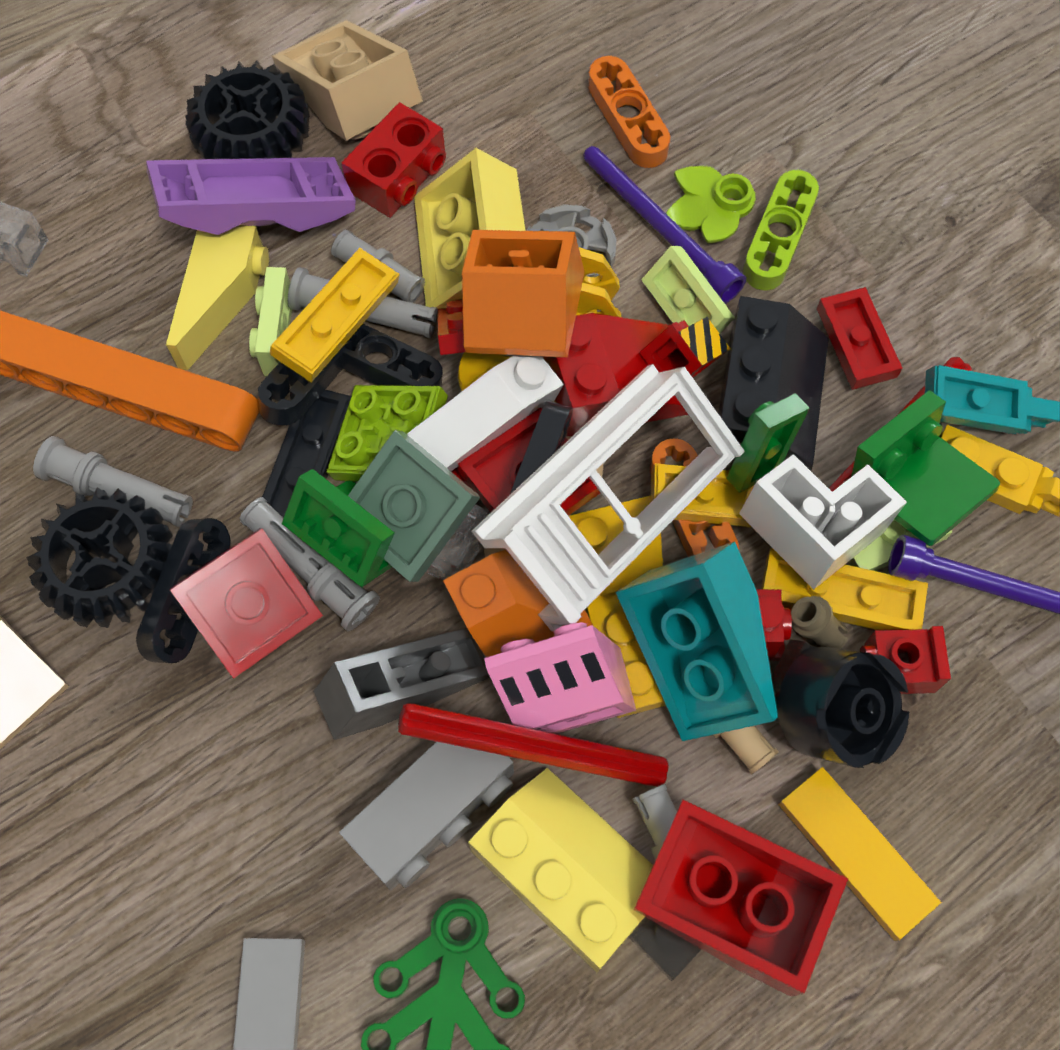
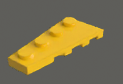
[569,495,666,718]

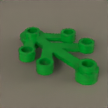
[361,898,525,1050]

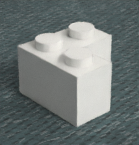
[739,454,907,590]

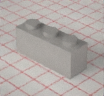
[339,714,514,891]

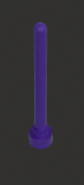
[584,146,746,304]
[888,534,1060,614]

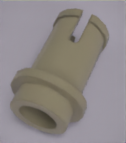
[791,596,848,649]

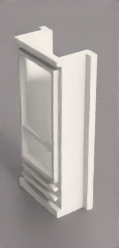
[471,364,745,631]

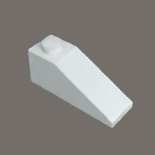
[407,355,564,471]

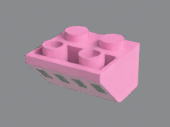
[484,623,637,734]

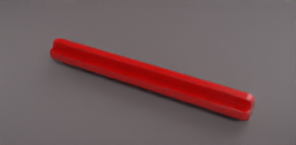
[398,703,669,787]

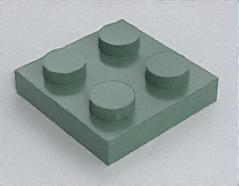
[348,430,480,582]

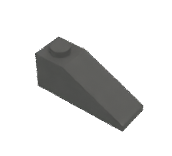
[313,628,490,740]

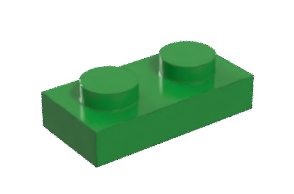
[726,393,810,493]

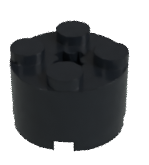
[775,646,909,768]

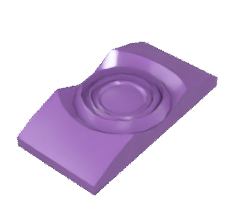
[146,157,356,235]

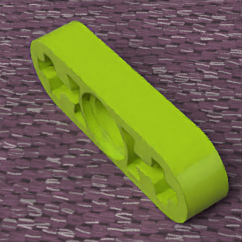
[743,170,819,291]

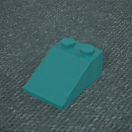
[615,542,778,742]

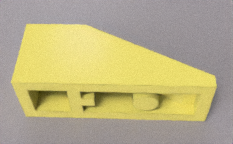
[166,225,269,370]

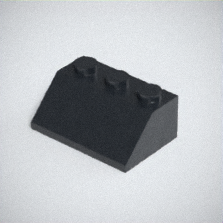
[718,296,829,471]

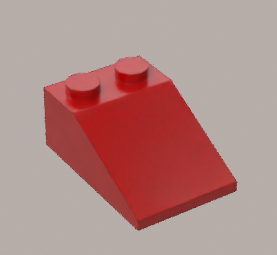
[542,313,689,437]
[634,800,848,997]

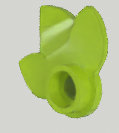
[666,166,756,243]

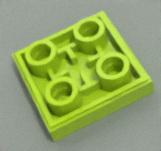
[327,385,448,482]

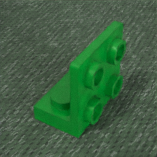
[851,390,1000,546]
[282,469,395,588]

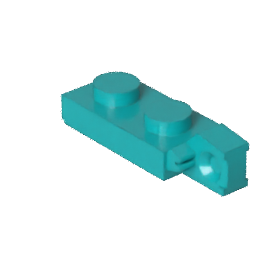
[925,365,1060,434]

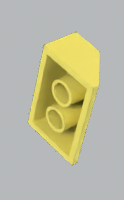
[414,148,525,316]
[468,768,653,972]

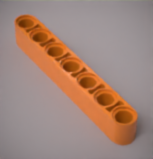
[0,311,259,452]

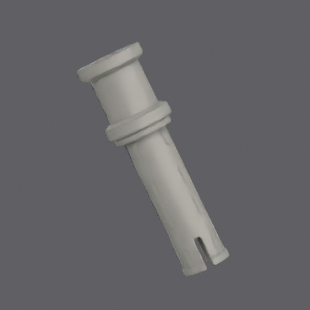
[288,267,438,338]
[33,436,193,527]
[240,497,380,632]

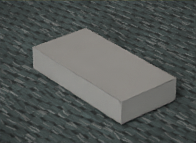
[233,938,305,1050]

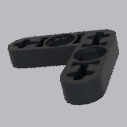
[258,324,443,425]

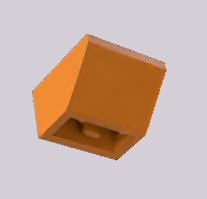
[462,230,585,357]

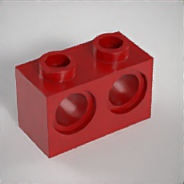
[341,102,446,218]

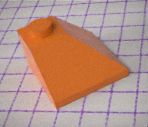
[443,549,594,658]

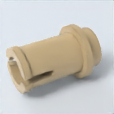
[713,726,779,775]

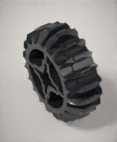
[185,60,310,159]
[26,488,173,628]

